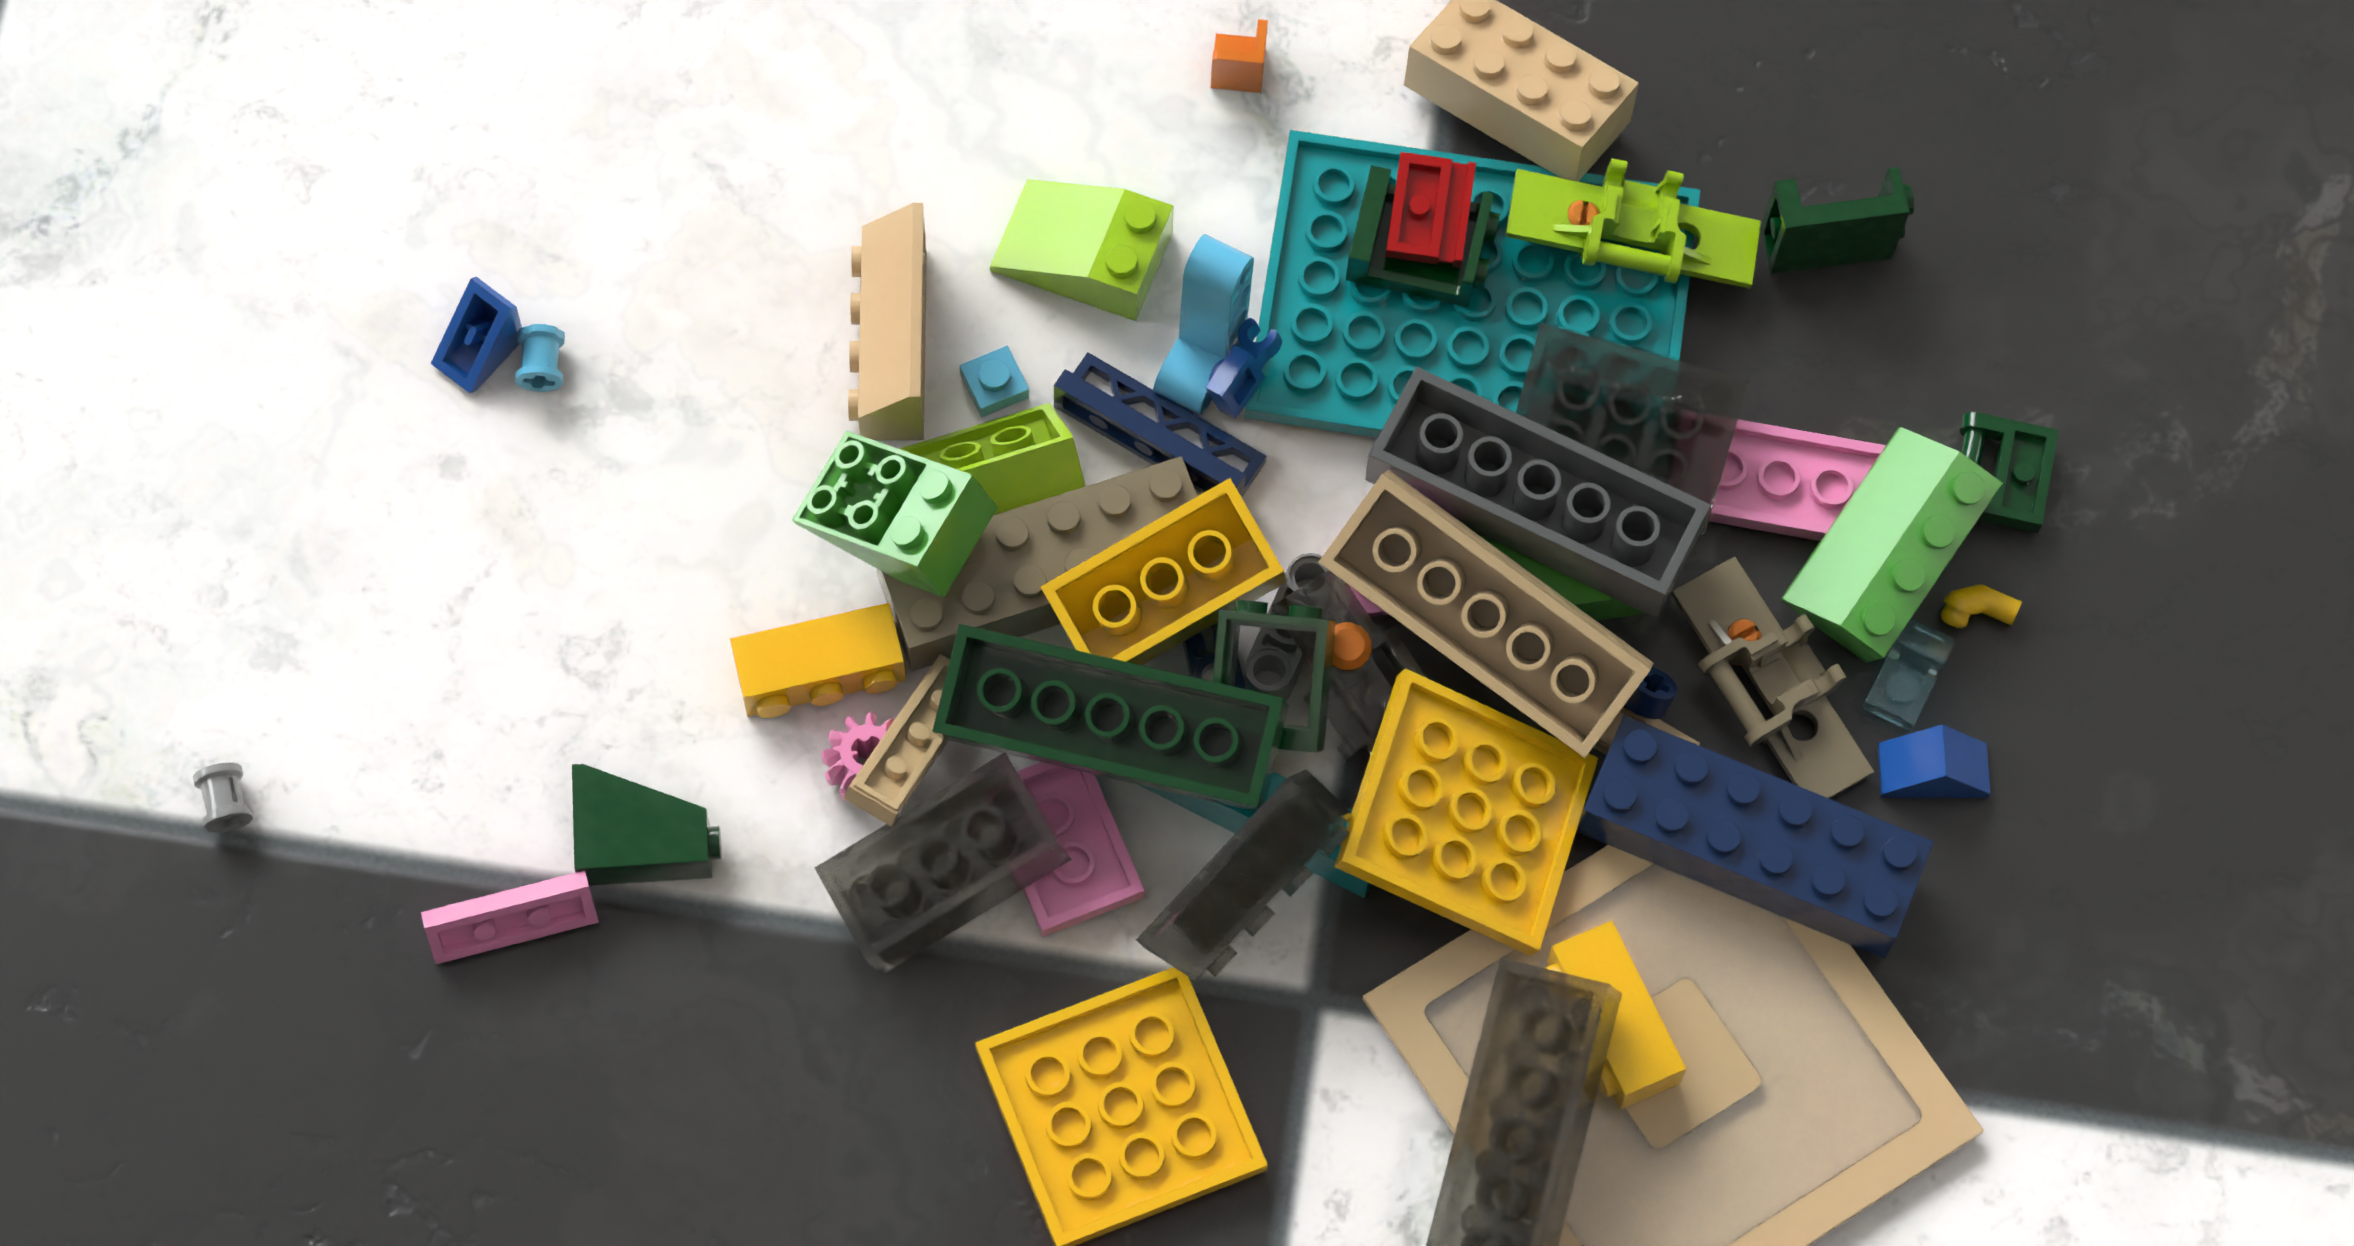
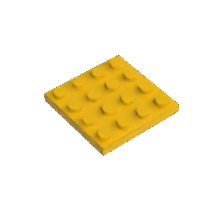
[1334,668,1598,956]
[975,963,1268,1246]

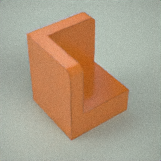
[1210,19,1268,93]

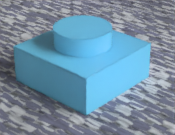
[959,345,1029,418]

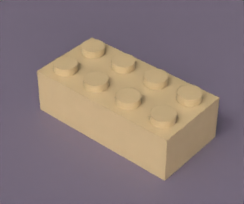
[1404,0,1639,182]

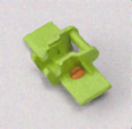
[1505,158,1761,289]

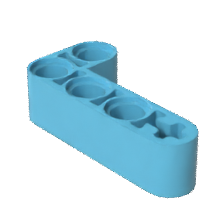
[1153,234,1254,415]

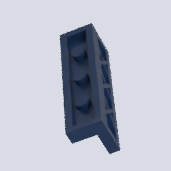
[1053,352,1267,497]

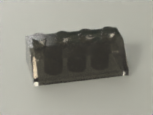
[1136,769,1353,980]

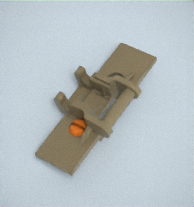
[1671,557,1874,799]

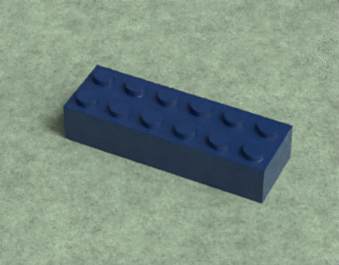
[1576,715,1934,959]

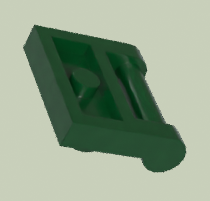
[1960,412,2059,533]

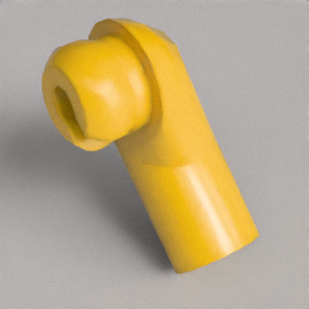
[1941,584,2022,628]

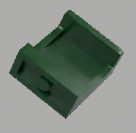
[1346,165,1500,307]
[1760,167,1914,274]

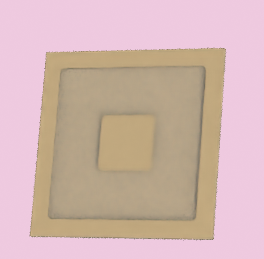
[1362,845,1984,1246]

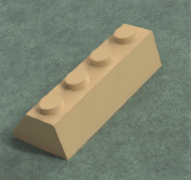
[848,203,927,440]

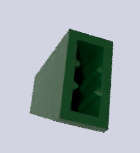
[572,764,722,886]

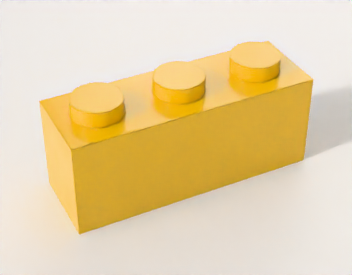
[730,602,906,718]
[1544,920,1686,1110]

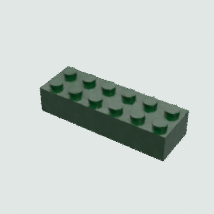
[932,624,1289,813]

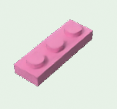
[421,870,599,964]

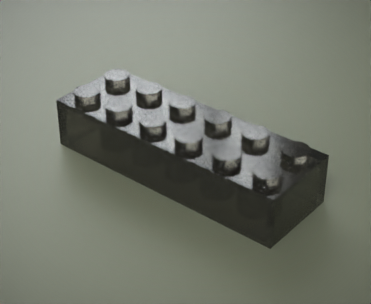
[1426,958,1622,1246]

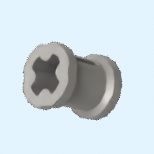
[193,762,253,833]

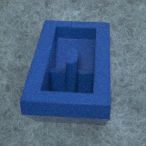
[430,276,522,393]
[1877,724,1991,798]

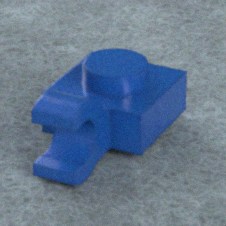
[1205,318,1282,419]

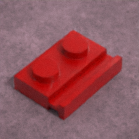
[1385,152,1476,268]

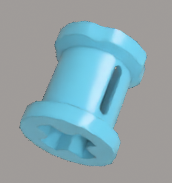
[515,324,565,392]

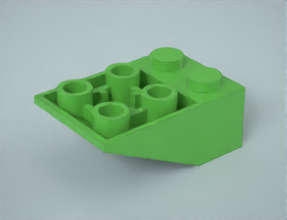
[792,431,998,598]

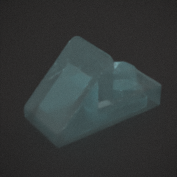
[1862,618,1956,732]

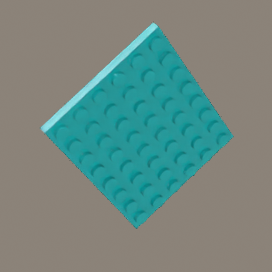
[1244,130,1700,480]

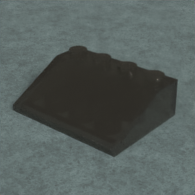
[1516,321,1749,536]

